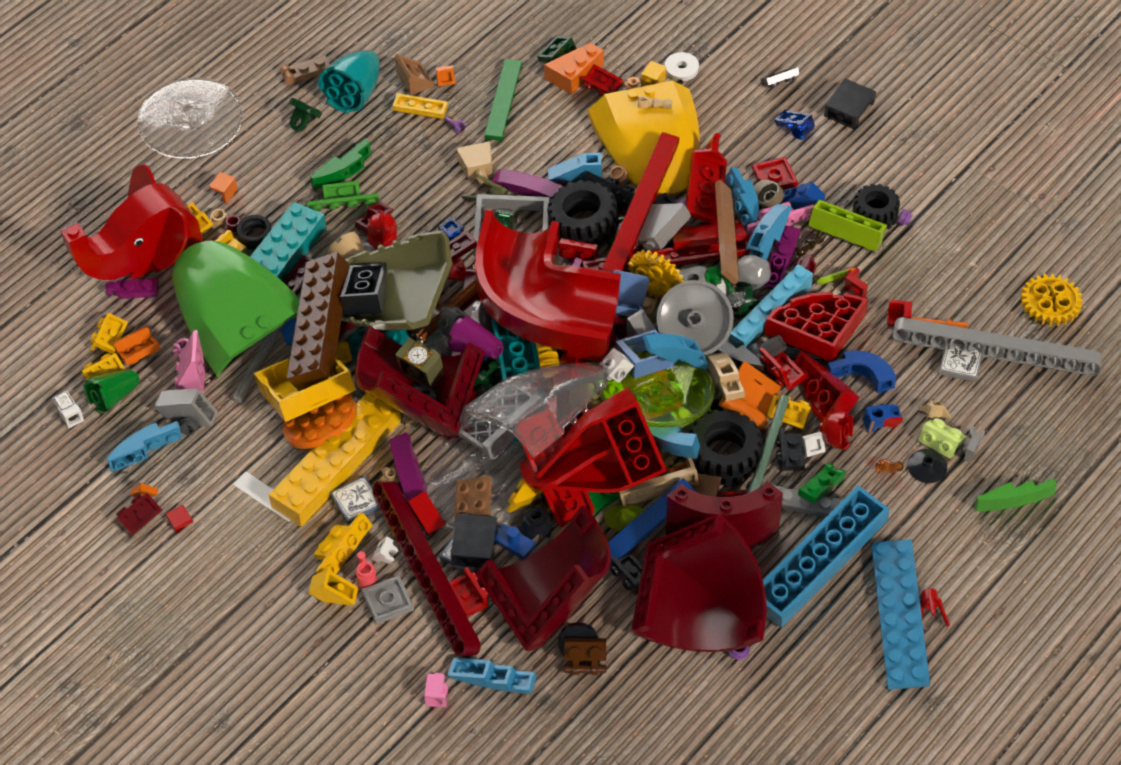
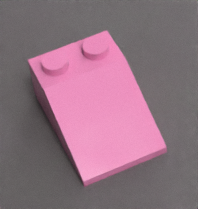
[175,330,206,395]

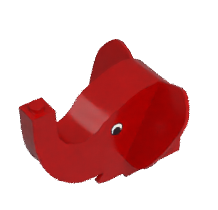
[61,164,203,281]

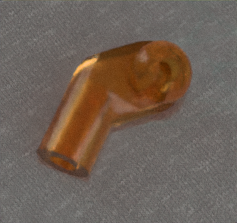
[875,459,904,473]

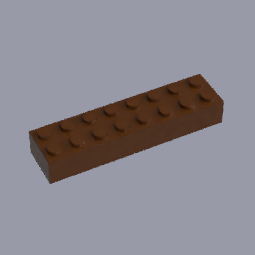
[287,252,350,391]

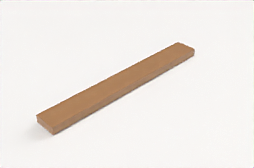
[715,180,739,284]

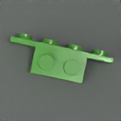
[306,181,379,211]

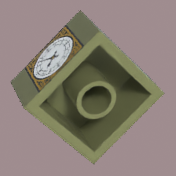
[395,337,445,388]

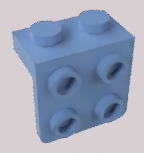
[613,270,649,318]

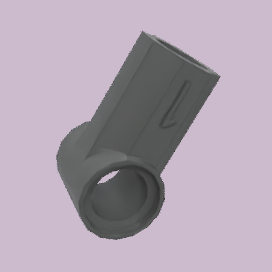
[748,335,787,359]

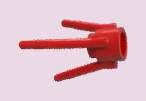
[920,588,950,627]

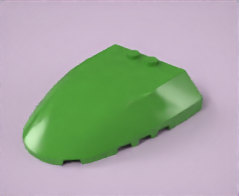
[172,241,300,378]

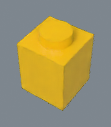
[641,61,666,87]

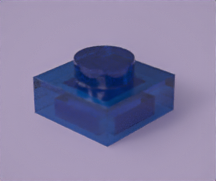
[438,216,464,241]

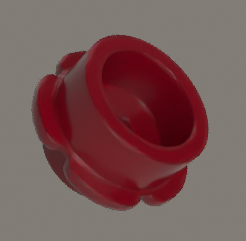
[225,215,241,232]

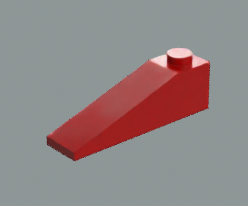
[794,351,859,422]

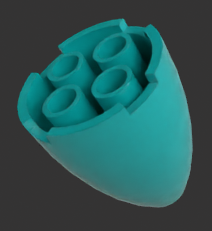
[318,50,380,114]

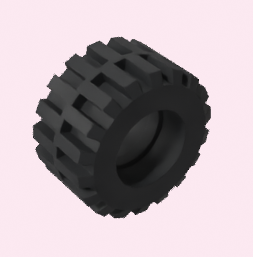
[852,184,900,230]

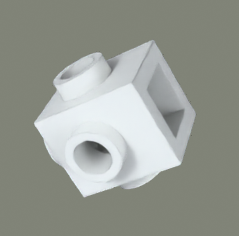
[598,348,634,383]

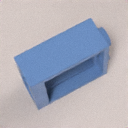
[615,330,674,379]

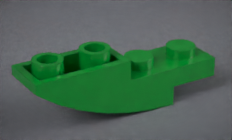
[310,139,371,190]

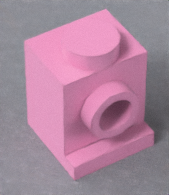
[424,673,449,708]

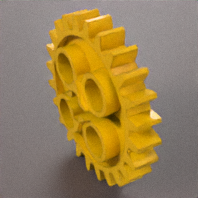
[628,250,685,299]
[1020,273,1083,326]

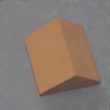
[395,54,435,95]

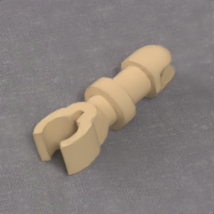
[638,96,673,109]

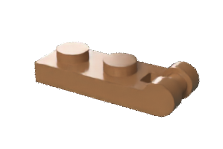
[280,55,330,84]

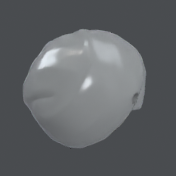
[735,255,771,291]

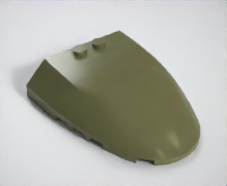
[341,230,452,330]

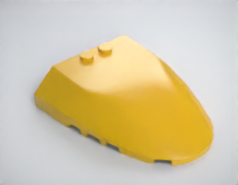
[588,80,700,197]

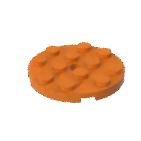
[283,394,357,449]

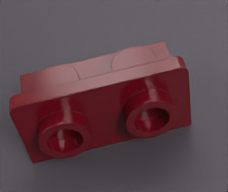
[114,493,163,537]

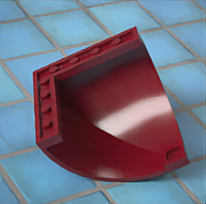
[355,326,485,436]
[476,506,611,651]
[631,513,767,652]

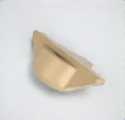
[918,401,951,419]

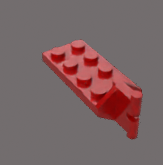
[685,133,727,223]

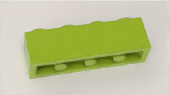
[808,200,887,251]

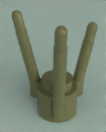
[462,174,508,200]

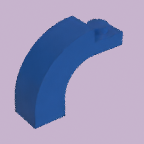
[827,350,897,393]

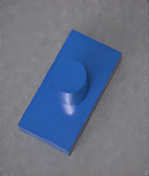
[496,523,536,559]

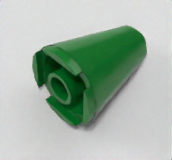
[84,369,139,414]

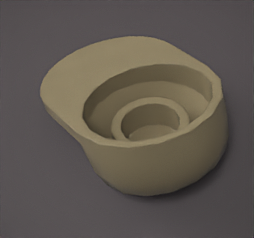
[753,180,784,209]

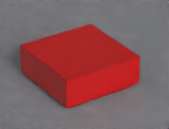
[166,505,193,532]

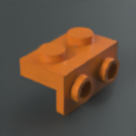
[113,326,161,365]

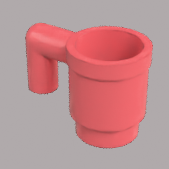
[356,552,377,589]

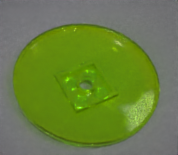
[598,350,715,427]

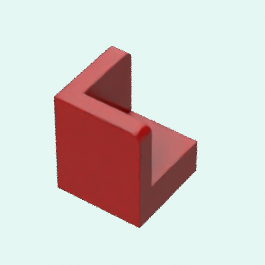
[887,300,912,326]

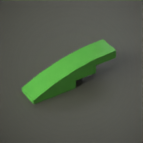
[974,478,1057,511]

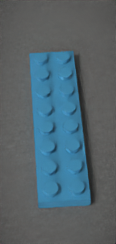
[871,539,930,690]

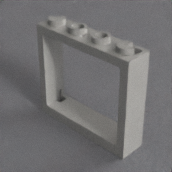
[473,194,549,256]

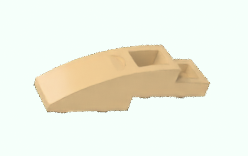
[705,352,745,401]

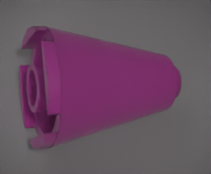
[448,315,503,358]

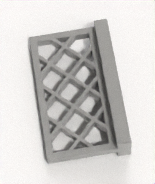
[458,381,545,460]

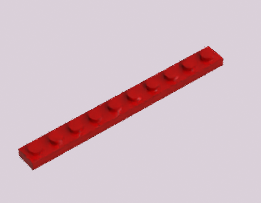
[582,235,752,273]

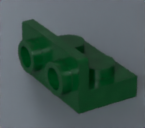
[537,36,577,63]

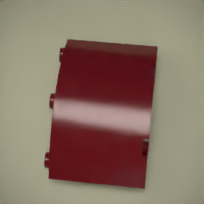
[666,481,783,547]

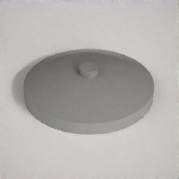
[657,280,734,356]

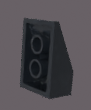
[340,263,387,316]

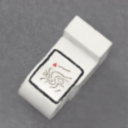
[52,391,84,429]

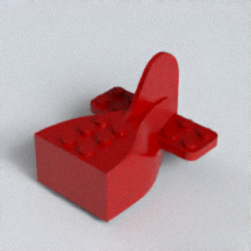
[516,388,667,527]

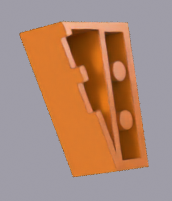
[544,43,604,95]

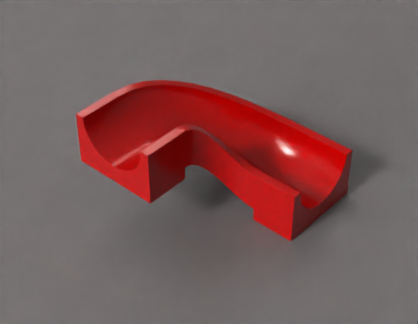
[475,210,621,363]

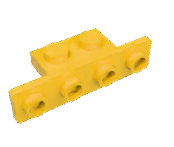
[314,512,372,574]

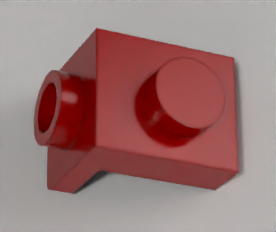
[844,267,868,298]

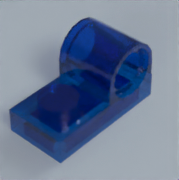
[774,110,815,140]

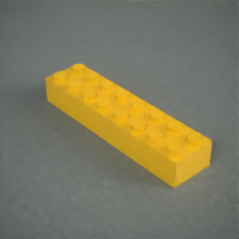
[269,393,401,527]

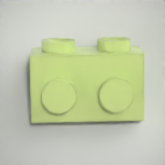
[918,418,967,458]

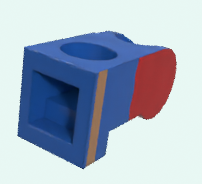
[862,404,903,433]

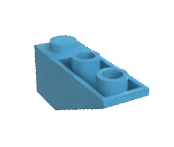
[548,153,602,182]

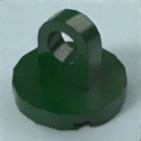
[289,98,322,132]
[729,282,761,318]
[473,360,502,395]

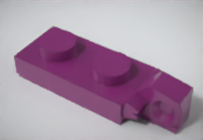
[105,278,159,299]

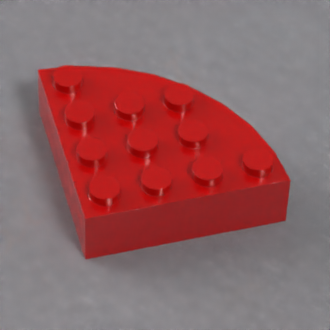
[765,292,868,362]

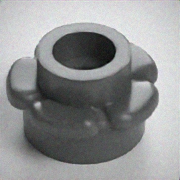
[180,418,199,435]

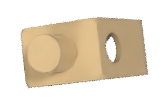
[457,141,493,183]

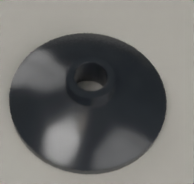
[908,449,947,483]

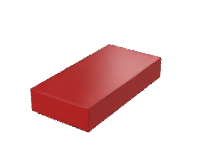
[408,491,446,535]

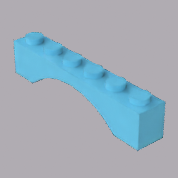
[729,264,813,349]

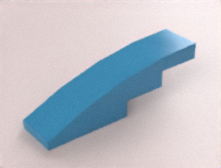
[447,658,537,694]

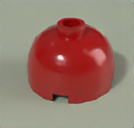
[819,410,854,450]

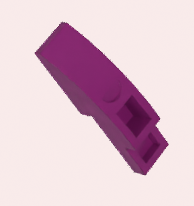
[763,225,801,289]

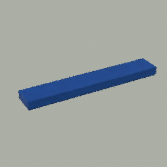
[608,478,696,569]

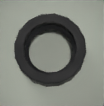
[237,215,272,250]

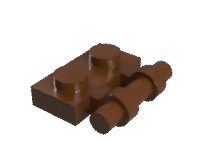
[564,638,606,675]

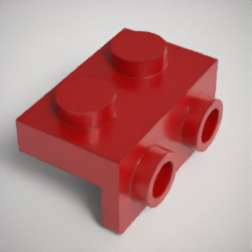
[581,64,624,96]
[559,238,599,261]
[449,567,489,618]

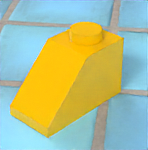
[308,569,358,606]

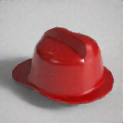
[367,211,397,250]

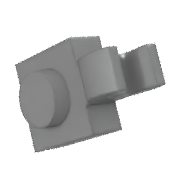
[963,426,985,463]

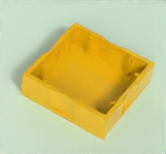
[253,358,356,422]

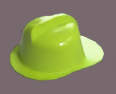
[605,505,644,532]

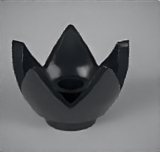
[518,507,553,540]

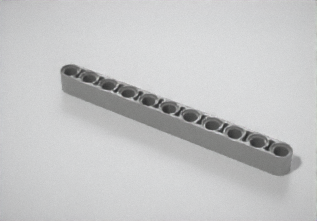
[893,317,1102,376]

